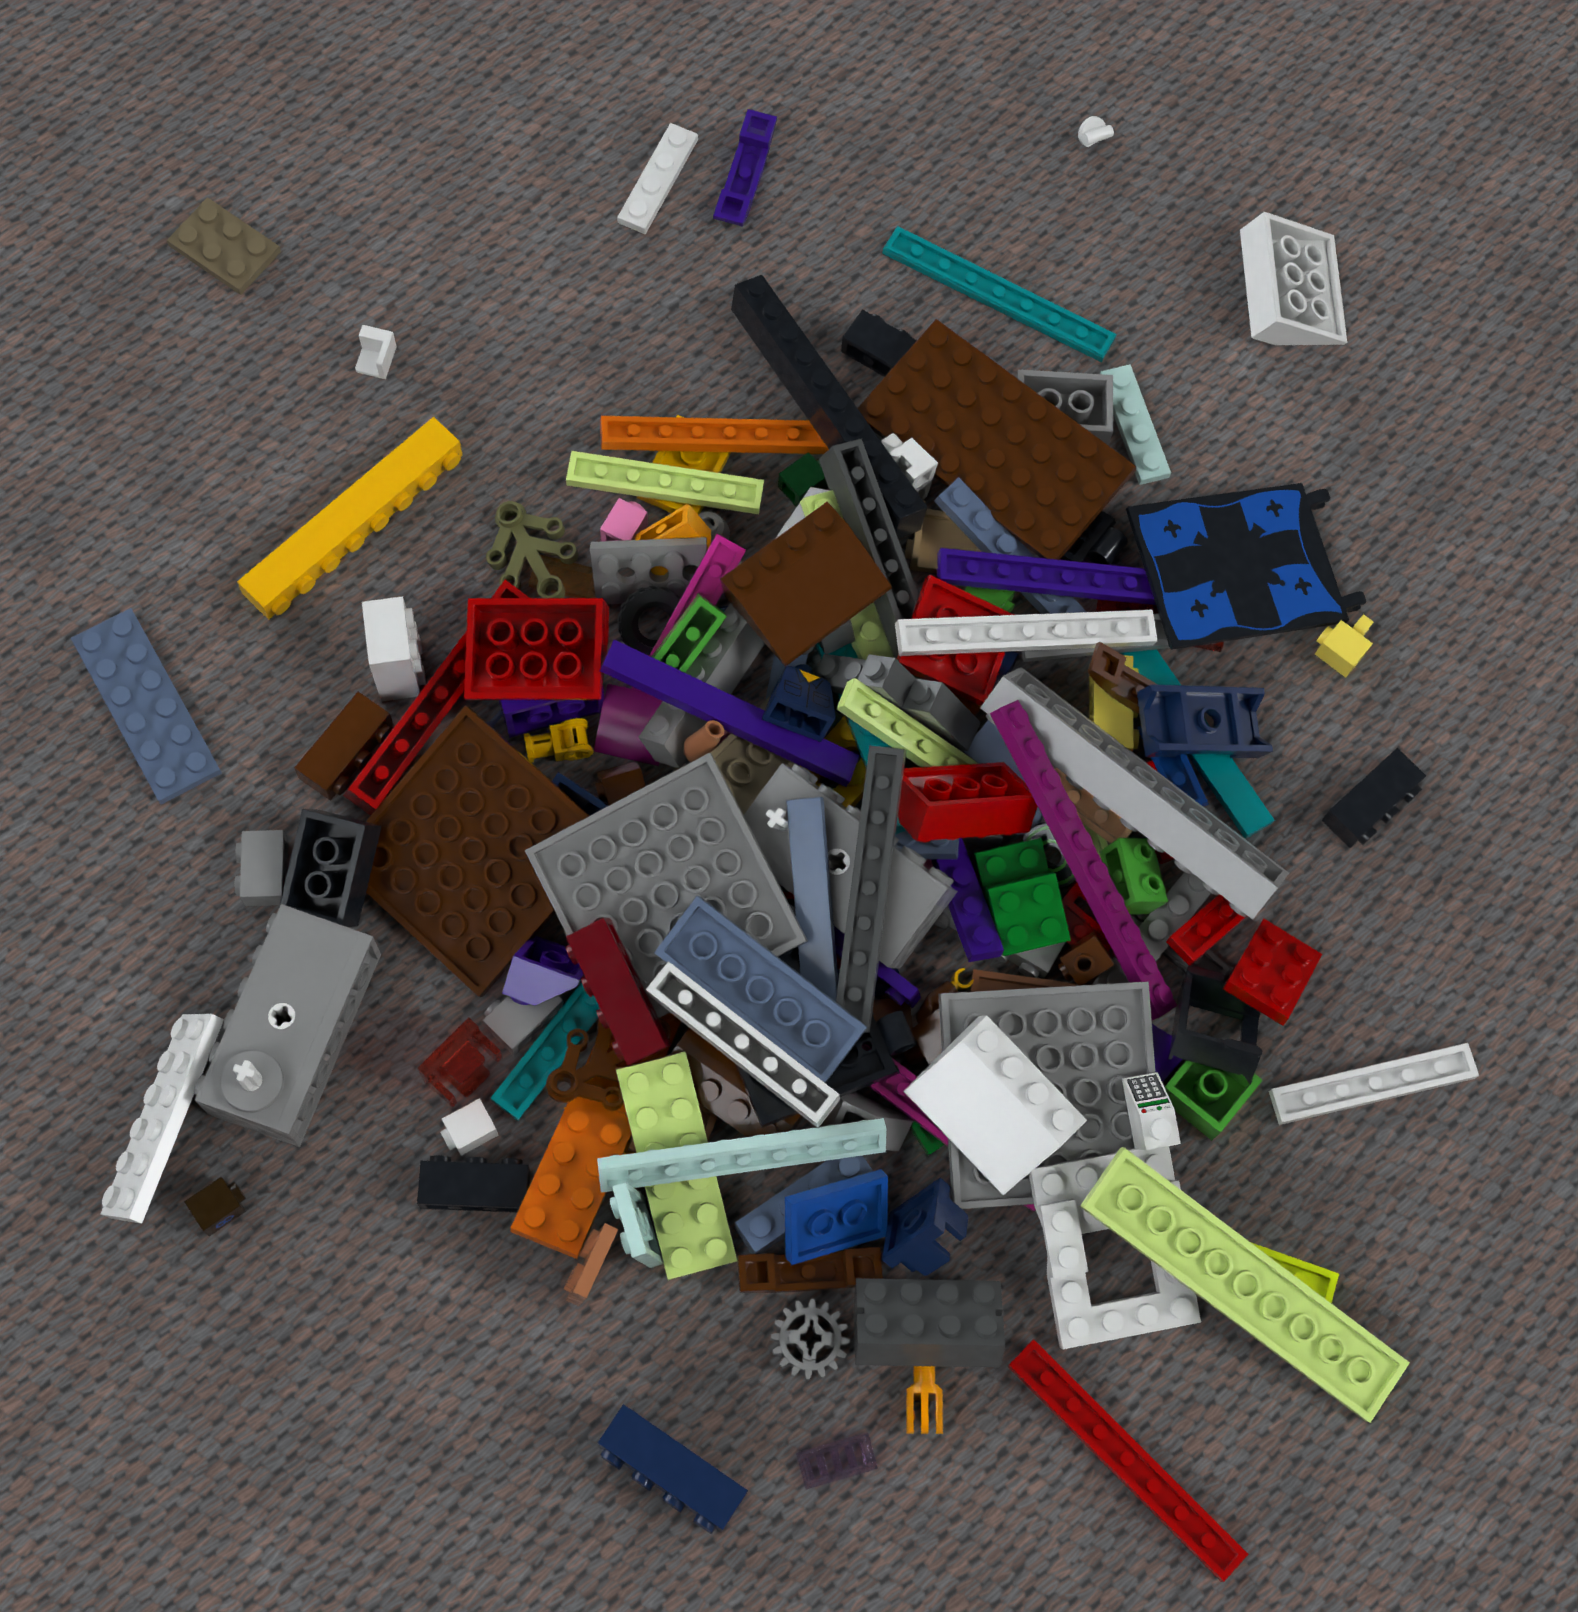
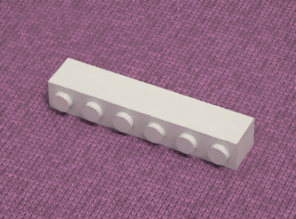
[646,961,840,1128]

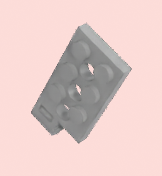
[590,537,742,604]

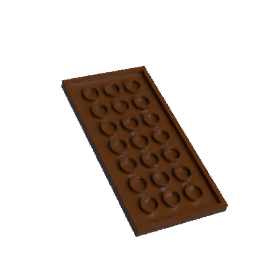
[858,319,1136,560]

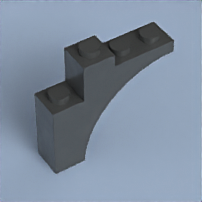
[814,654,981,751]

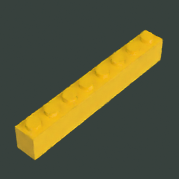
[237,417,462,620]

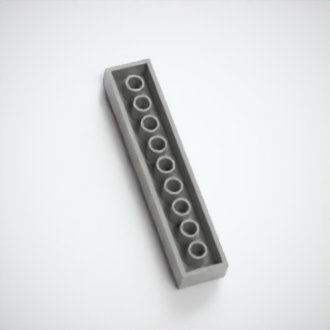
[980,667,1289,919]

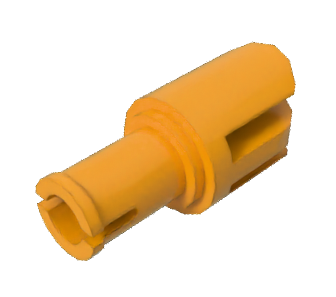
[906,1366,943,1434]

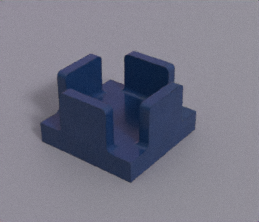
[882,1177,968,1276]

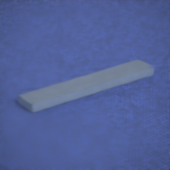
[786,797,839,1002]

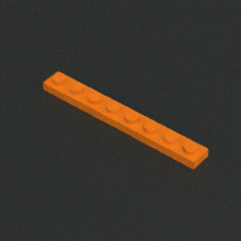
[600,416,829,454]

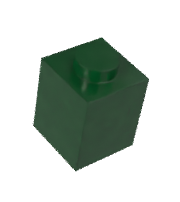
[778,452,828,507]

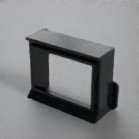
[1169,965,1263,1085]

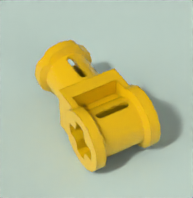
[523,718,593,763]

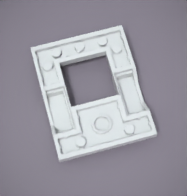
[1029,1146,1201,1349]

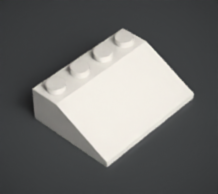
[1240,212,1347,345]
[903,1015,1087,1195]

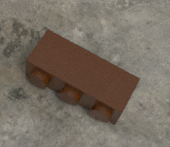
[294,691,394,801]

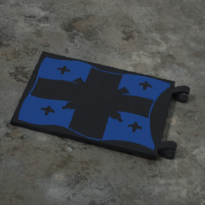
[1126,483,1366,650]

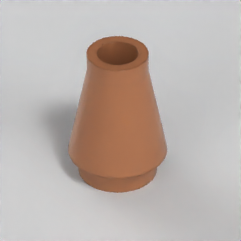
[684,720,724,762]

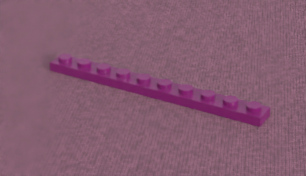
[990,700,1177,1020]

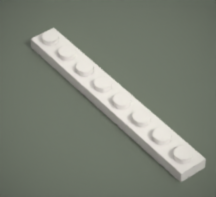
[895,610,1157,656]

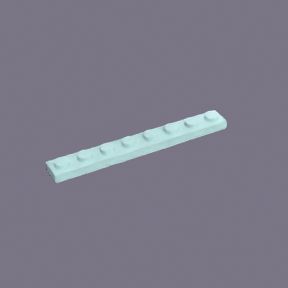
[597,1118,887,1193]

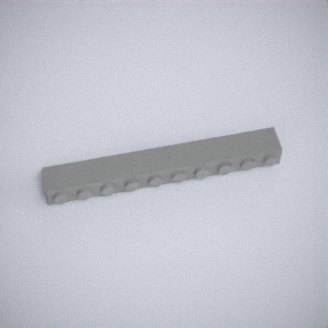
[639,487,830,768]

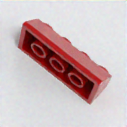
[898,762,1038,843]

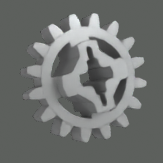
[770,1299,850,1381]

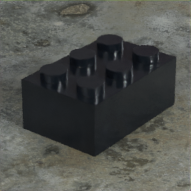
[279,809,382,927]

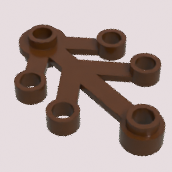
[546,1018,671,1111]

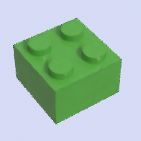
[1164,1060,1262,1141]

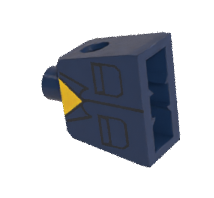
[762,664,835,742]

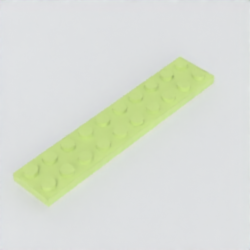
[1080,1147,1410,1423]

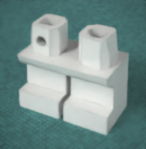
[881,433,938,500]

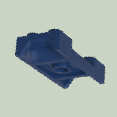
[1137,684,1273,759]

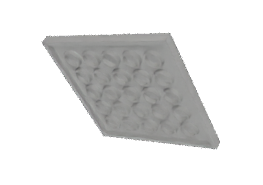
[525,753,808,1018]
[938,982,1155,1209]

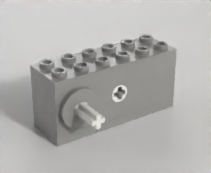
[194,904,381,1147]

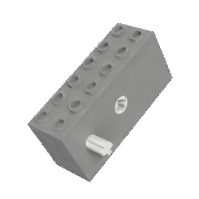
[744,763,958,969]

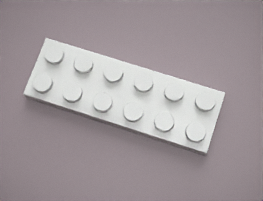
[100,1014,224,1224]

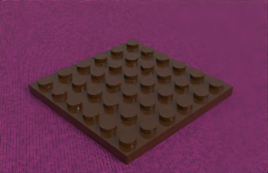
[366,705,590,997]

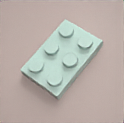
[610,1182,663,1268]

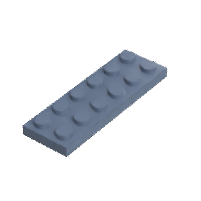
[71,608,222,805]
[654,896,868,1083]

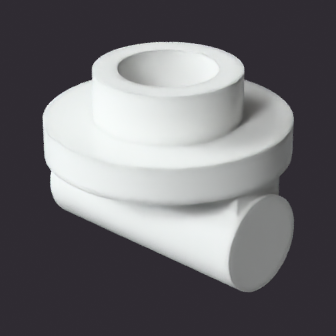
[1078,116,1114,147]

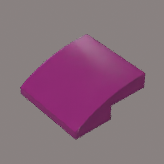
[594,684,663,766]

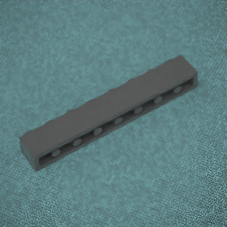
[819,438,924,680]

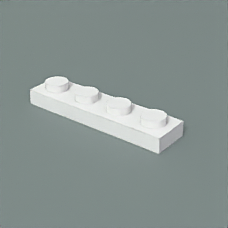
[617,123,698,234]

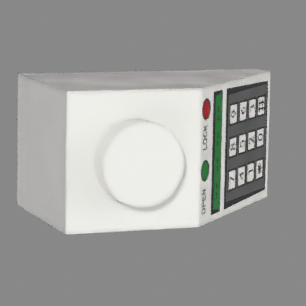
[1122,1072,1181,1150]

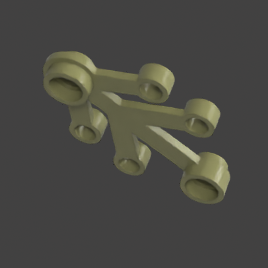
[486,501,579,598]

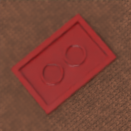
[1223,918,1323,1026]

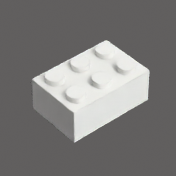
[362,596,426,702]

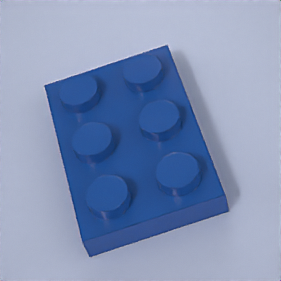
[785,1169,888,1265]

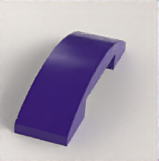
[713,109,777,227]

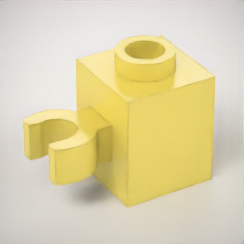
[1315,614,1374,678]

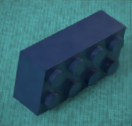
[598,1404,748,1534]

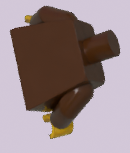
[904,968,974,1066]

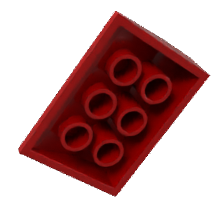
[464,598,609,700]

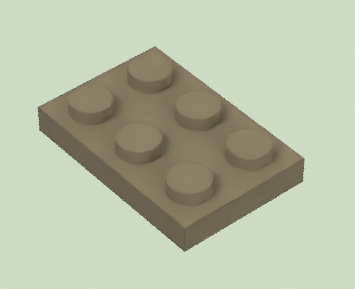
[167,197,281,295]

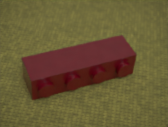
[566,917,672,1065]

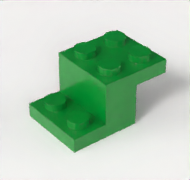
[974,837,1071,956]

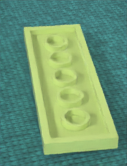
[616,1051,737,1280]

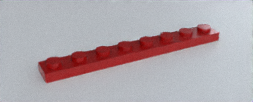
[1007,1339,1249,1582]

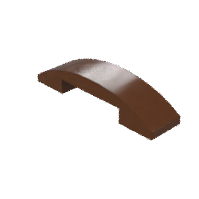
[1088,642,1158,714]
[737,1247,883,1293]

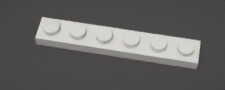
[1269,1043,1479,1125]

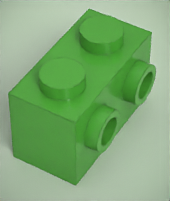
[1100,838,1168,914]

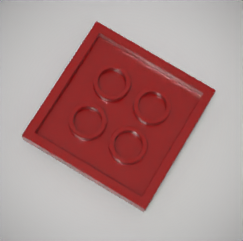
[897,575,1014,706]

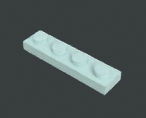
[1100,364,1171,485]

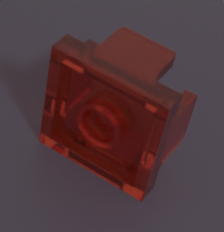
[417,1017,503,1108]

